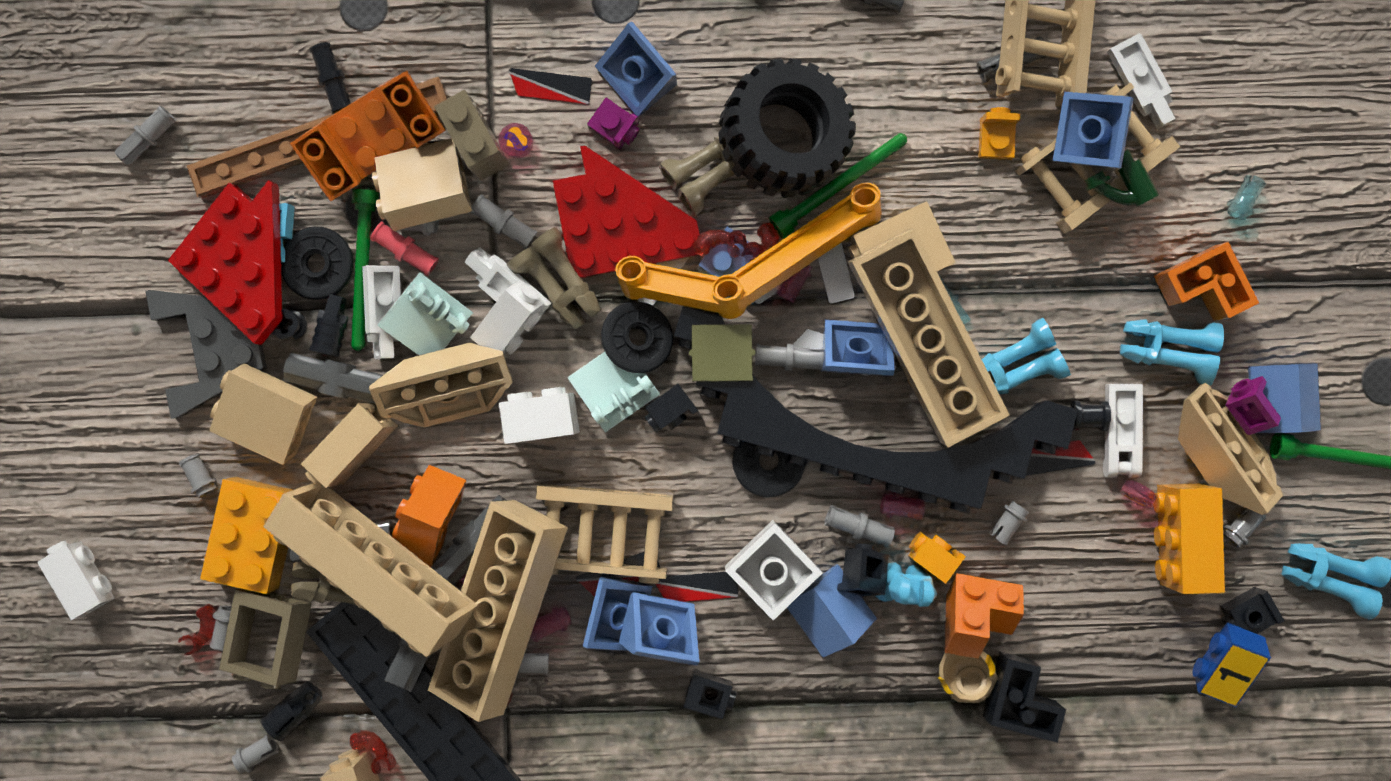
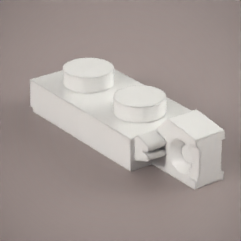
[1107,33,1175,129]
[465,247,551,316]
[362,265,401,359]

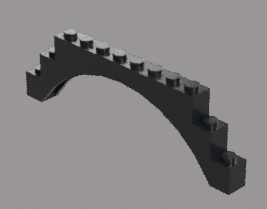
[674,306,1078,514]

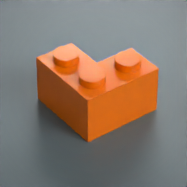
[1154,242,1259,321]
[392,465,466,567]
[945,573,1024,659]

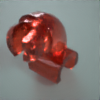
[741,223,779,262]
[693,230,747,258]
[178,604,216,655]
[350,730,396,775]

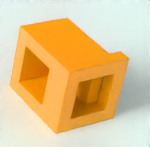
[908,532,966,584]

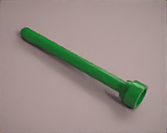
[768,133,908,239]
[351,189,380,351]
[1270,433,1391,469]

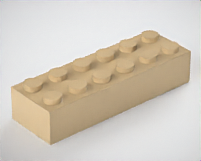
[848,229,1010,448]
[263,483,478,658]
[428,500,568,722]

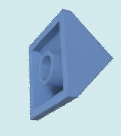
[595,22,677,116]
[1053,92,1134,168]
[821,320,895,376]
[1248,363,1321,433]
[787,564,877,657]
[583,573,652,651]
[619,592,699,666]

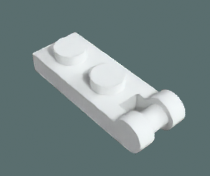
[1103,384,1143,478]

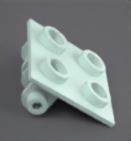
[378,272,473,355]
[567,352,660,432]

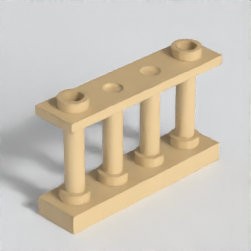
[995,0,1095,108]
[1015,82,1180,234]
[536,484,673,584]

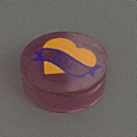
[499,123,533,158]
[1120,480,1157,509]

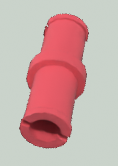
[370,221,439,276]

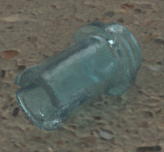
[1227,174,1266,220]

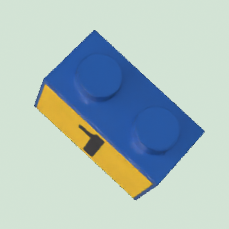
[1192,622,1271,707]

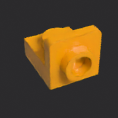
[978,107,1020,160]

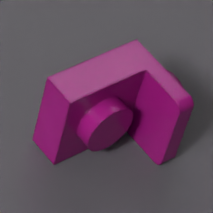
[587,97,640,149]
[1225,376,1281,436]

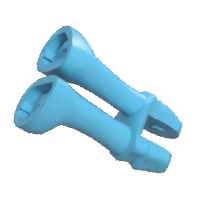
[982,318,1071,394]
[1120,319,1224,386]
[1281,543,1391,620]
[876,563,937,607]

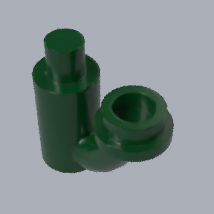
[1084,149,1159,206]

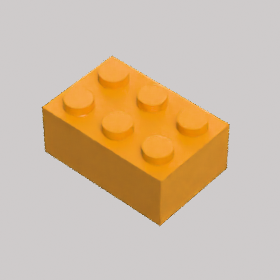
[200,477,292,594]
[1153,484,1225,594]

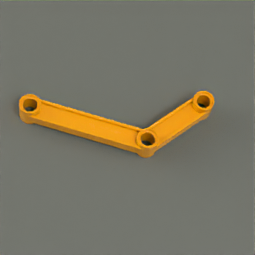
[615,182,882,319]

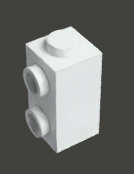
[470,280,545,355]
[37,540,115,621]

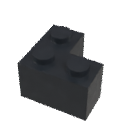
[983,651,1066,743]

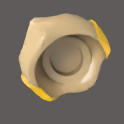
[938,651,998,704]

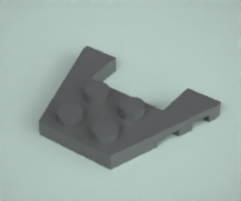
[145,290,267,419]

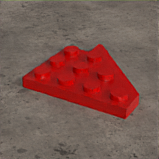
[553,145,703,279]
[168,180,282,345]

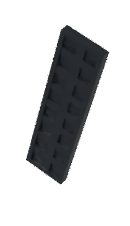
[306,602,521,781]

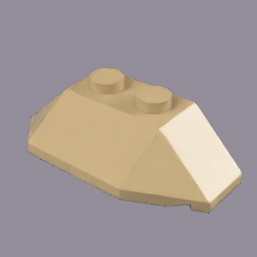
[369,343,513,428]
[1178,383,1283,515]

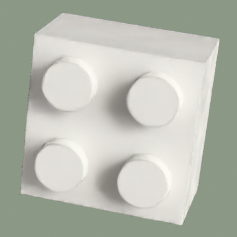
[499,387,580,444]
[725,520,822,620]

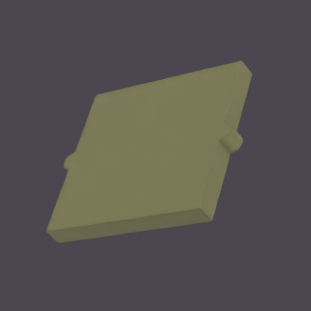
[689,324,756,382]

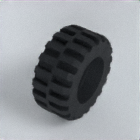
[718,58,856,198]

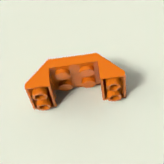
[290,70,446,202]

